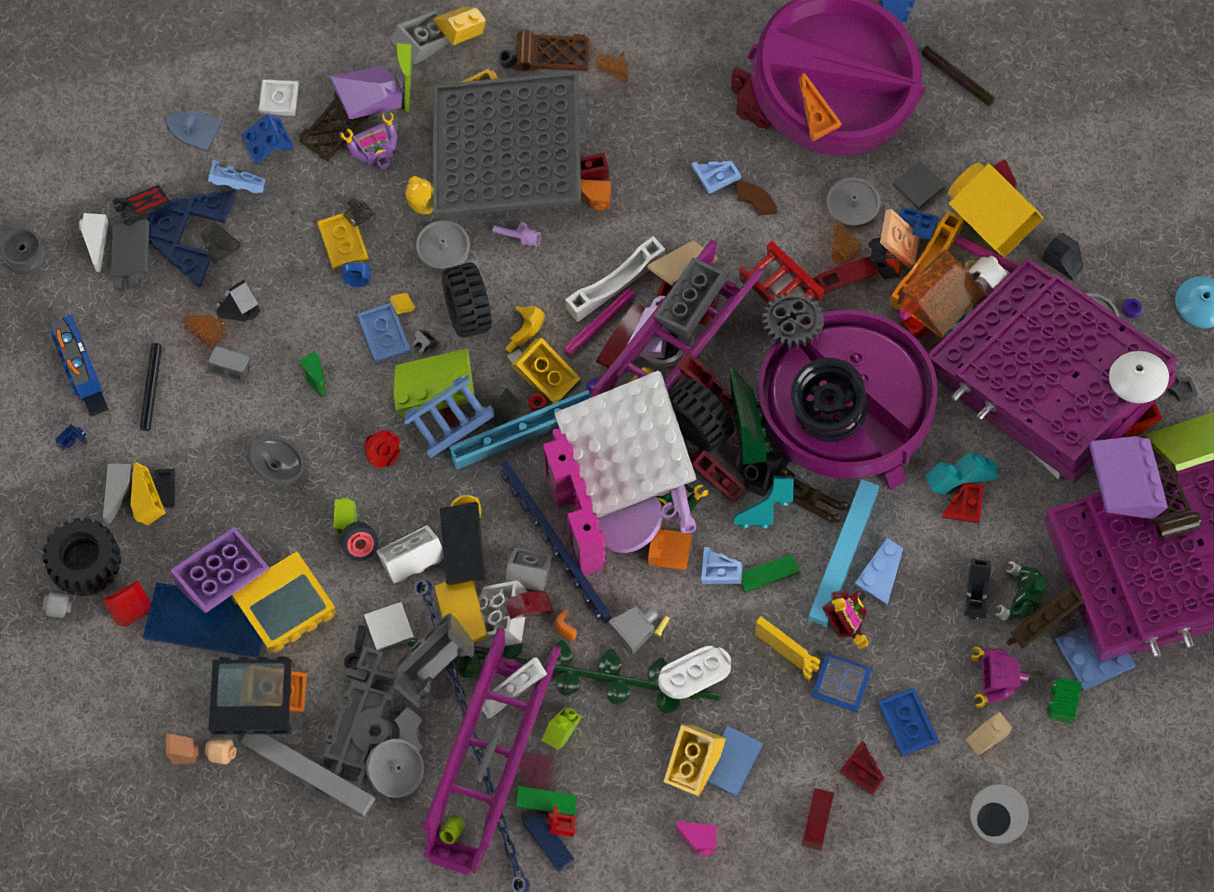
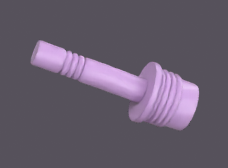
[493,222,541,247]

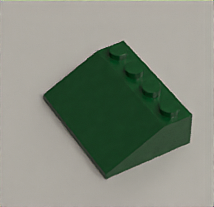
[730,368,769,464]

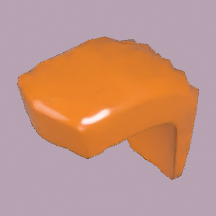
[554,608,577,642]

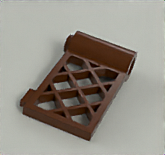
[516,30,589,71]

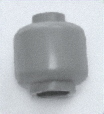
[42,591,72,618]

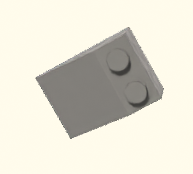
[391,10,449,65]

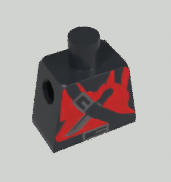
[868,237,903,279]

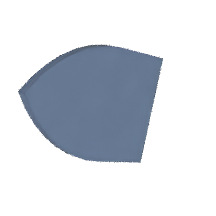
[166,111,223,151]

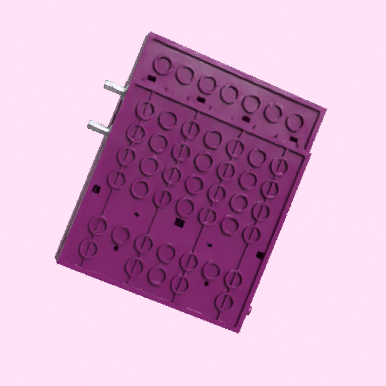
[928,258,1177,484]
[1044,460,1214,662]

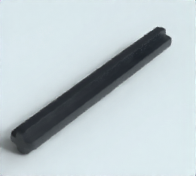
[140,343,162,431]

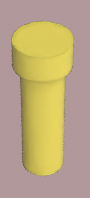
[653,616,670,637]

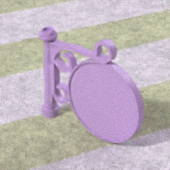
[598,485,696,553]

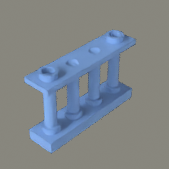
[404,375,494,458]

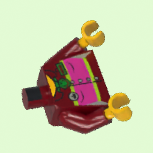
[822,590,868,649]

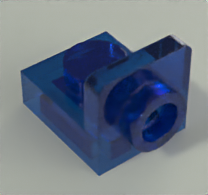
[55,424,88,451]

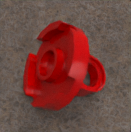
[364,430,401,468]

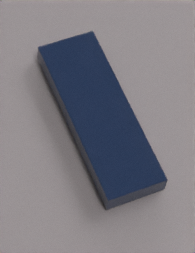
[523,811,574,871]

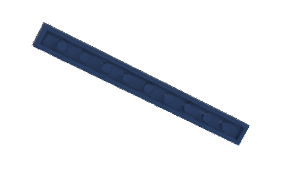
[499,460,611,624]

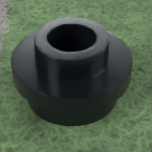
[499,50,516,68]

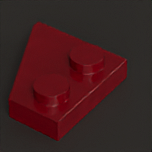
[839,741,885,796]

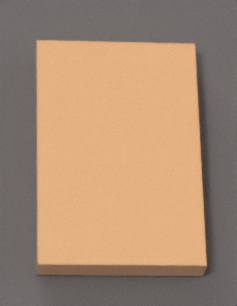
[880,209,920,269]

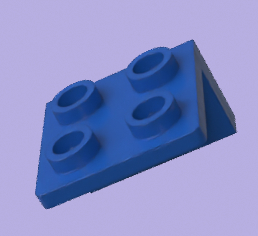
[242,113,294,164]

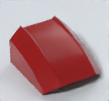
[103,580,151,627]

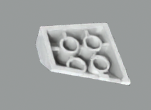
[474,580,529,649]

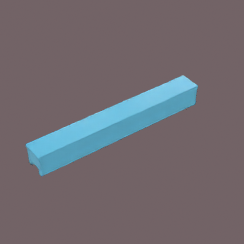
[449,390,591,470]
[808,479,879,628]

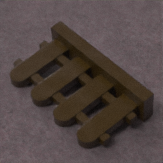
[1006,585,1085,648]

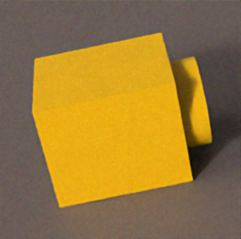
[948,162,1044,258]

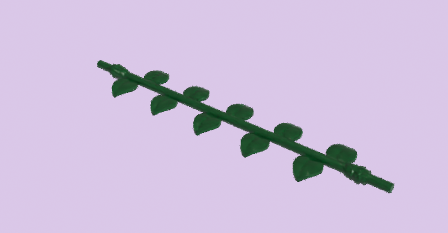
[408,638,720,714]

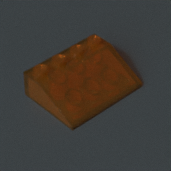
[896,249,984,338]

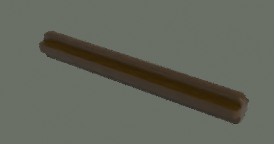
[921,46,995,106]

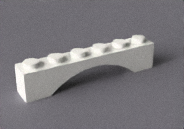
[565,236,665,322]

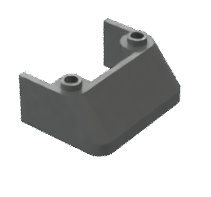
[394,613,474,708]

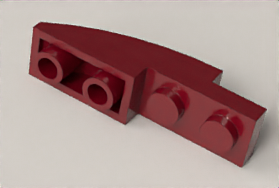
[801,257,877,300]

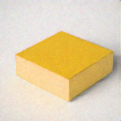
[389,293,415,314]

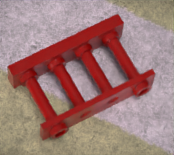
[739,240,824,317]

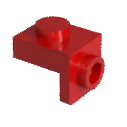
[547,806,576,837]

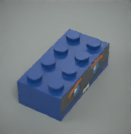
[50,315,103,401]

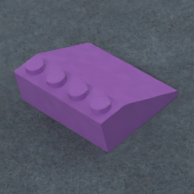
[1089,437,1168,519]
[170,527,269,613]

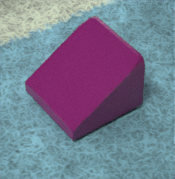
[883,464,906,490]

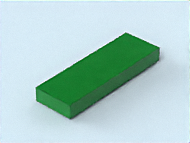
[741,554,800,593]
[515,786,577,816]

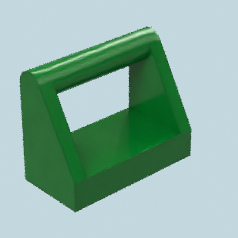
[299,351,326,397]

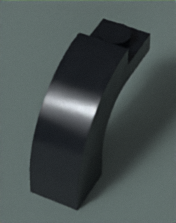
[964,558,991,620]

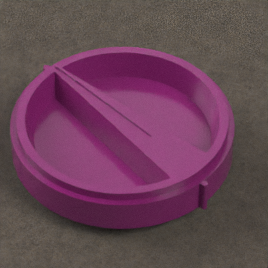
[747,0,926,156]
[758,310,937,479]

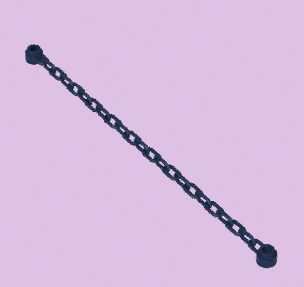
[415,580,530,892]

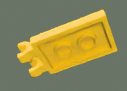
[755,616,820,681]

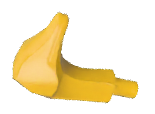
[505,306,545,354]

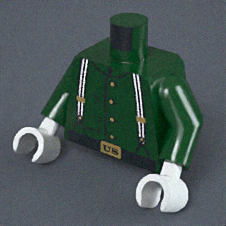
[995,562,1047,620]

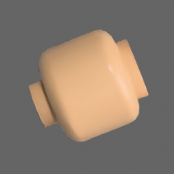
[205,737,236,765]

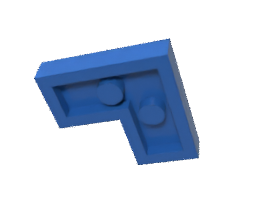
[899,207,938,239]

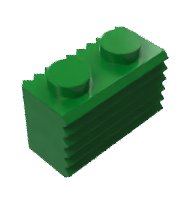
[1047,677,1082,724]

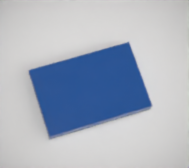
[877,688,939,757]

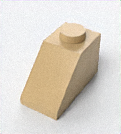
[965,712,1012,756]

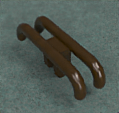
[772,468,849,523]

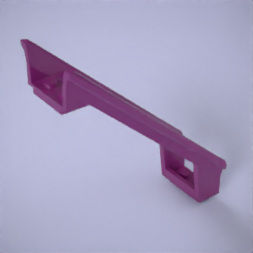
[591,239,764,397]
[423,627,561,875]

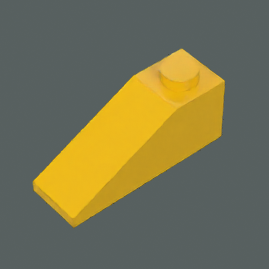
[131,462,166,526]

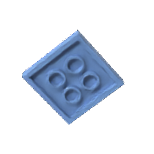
[1055,625,1136,691]

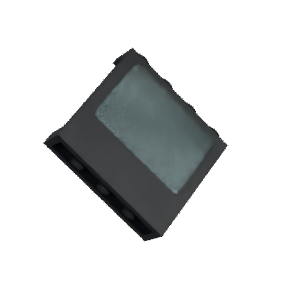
[208,656,295,735]

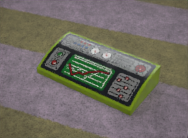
[396,43,412,113]

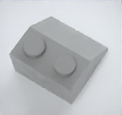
[505,547,553,592]

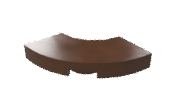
[736,182,777,216]

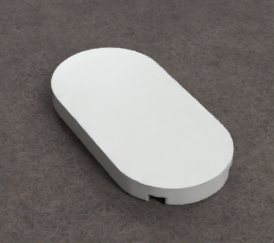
[658,646,731,699]

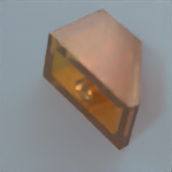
[831,220,862,265]
[182,315,227,349]

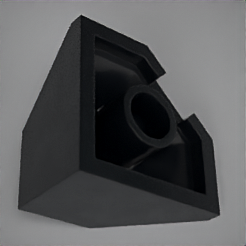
[1042,233,1083,281]
[214,280,260,322]
[735,448,783,497]

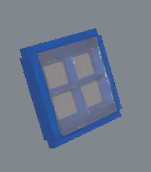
[812,653,872,712]

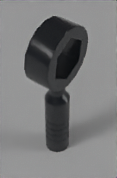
[344,625,366,670]

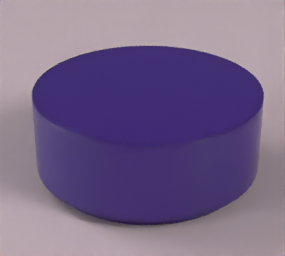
[1122,299,1142,318]

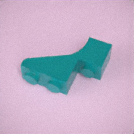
[925,452,1001,495]
[734,476,794,528]

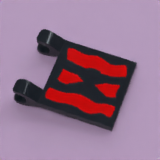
[113,185,171,226]

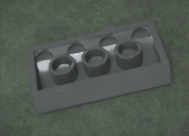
[654,258,727,339]

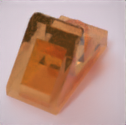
[596,51,629,84]

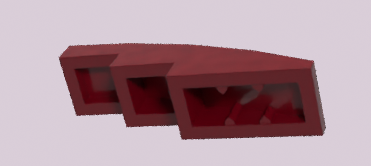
[596,303,645,368]
[678,352,732,414]

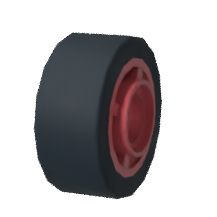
[340,522,379,561]

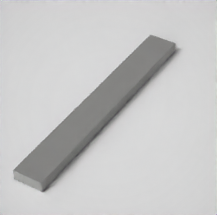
[240,734,375,816]

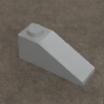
[103,464,133,524]

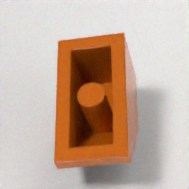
[581,180,611,211]

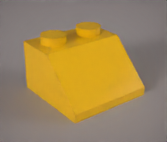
[433,7,486,46]

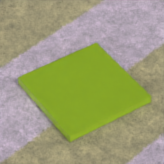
[1144,412,1214,471]

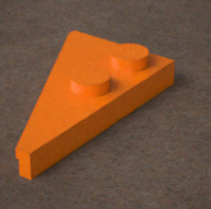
[799,73,842,142]

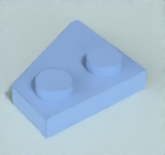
[691,161,741,194]
[701,547,742,584]

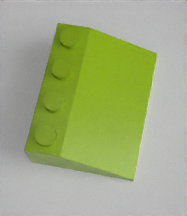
[394,348,474,418]

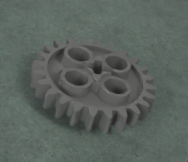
[762,291,824,349]

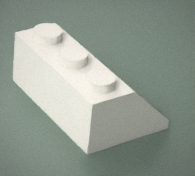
[376,525,444,583]

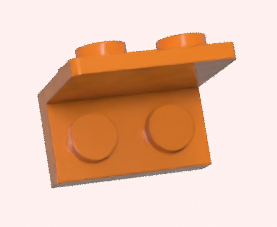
[648,526,692,570]

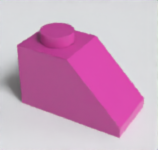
[676,822,717,857]

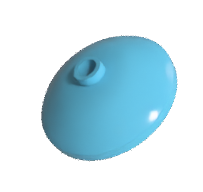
[1175,276,1214,328]

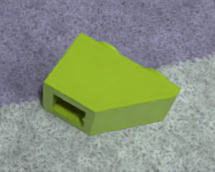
[333,498,358,535]
[541,707,582,750]

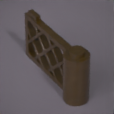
[299,91,371,162]
[1152,461,1202,541]

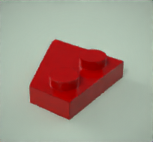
[942,483,984,524]

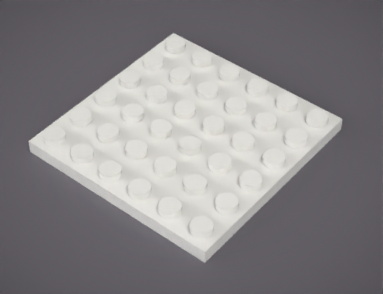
[555,371,697,518]

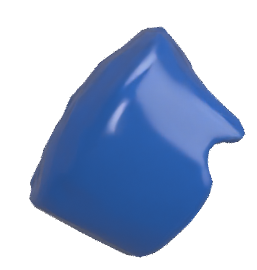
[341,262,371,287]

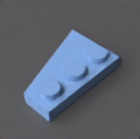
[208,160,266,193]
[854,538,903,606]

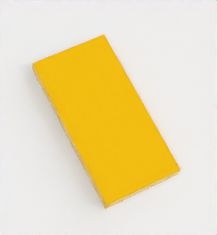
[435,581,488,643]

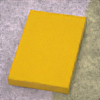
[317,211,369,271]

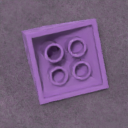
[331,66,403,119]

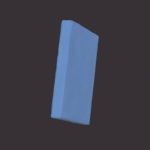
[357,303,411,364]
[706,726,763,797]

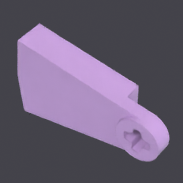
[627,296,668,358]

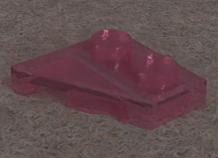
[519,752,555,791]

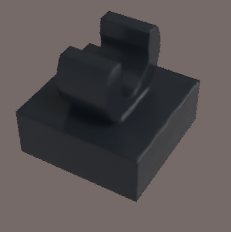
[413,330,439,353]

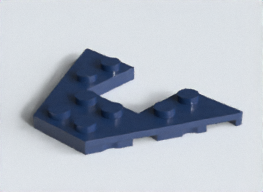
[147,188,237,288]

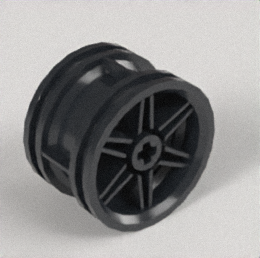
[791,358,868,442]

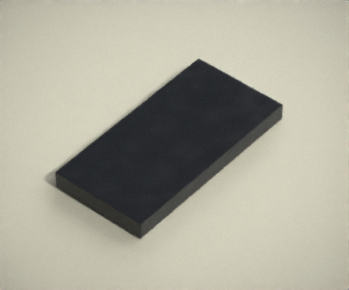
[440,502,485,585]

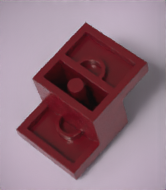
[731,66,772,130]

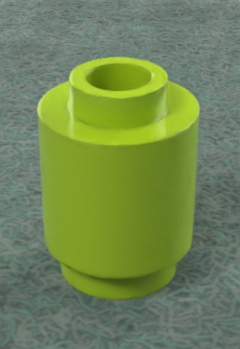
[440,815,466,844]

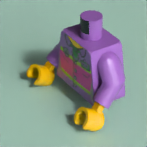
[340,112,398,170]

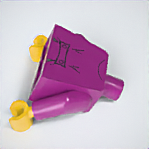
[971,647,1029,708]

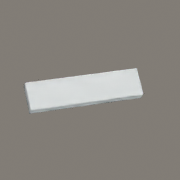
[483,658,547,718]

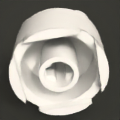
[965,256,1010,296]

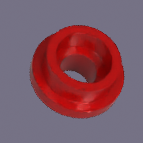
[528,394,547,412]

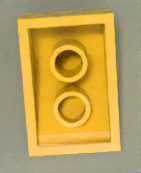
[510,338,581,404]
[664,725,726,796]

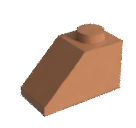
[166,734,199,765]

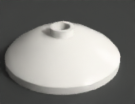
[1109,351,1169,403]

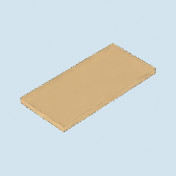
[647,241,718,285]

